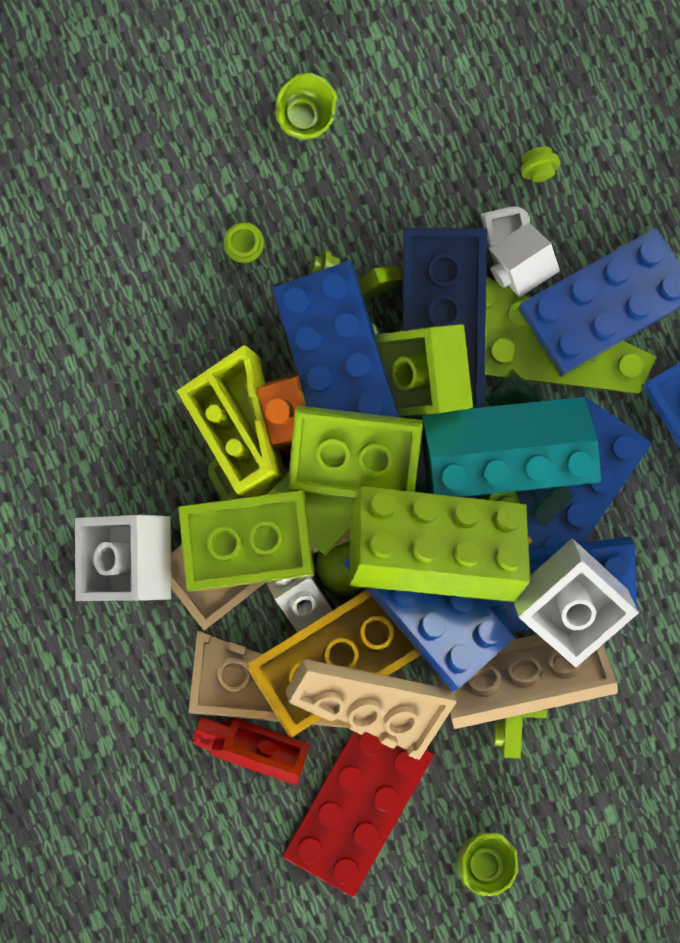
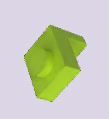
[493,709,548,759]

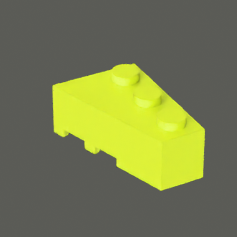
[177,345,285,498]

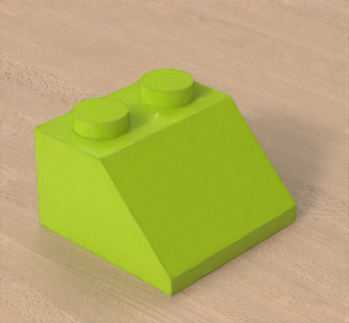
[375,324,473,416]

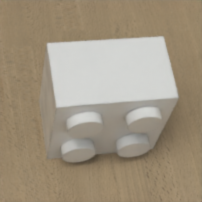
[75,515,171,601]
[514,538,639,667]

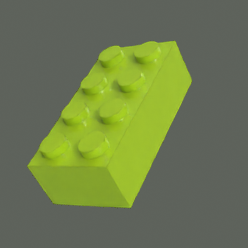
[349,486,530,602]

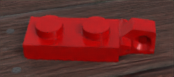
[192,717,310,785]

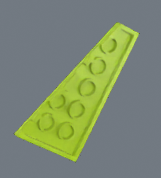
[400,277,657,394]

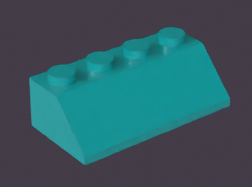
[421,397,601,497]

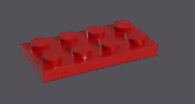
[282,731,434,898]

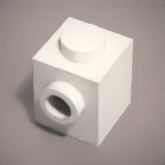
[489,223,560,298]
[266,576,333,632]

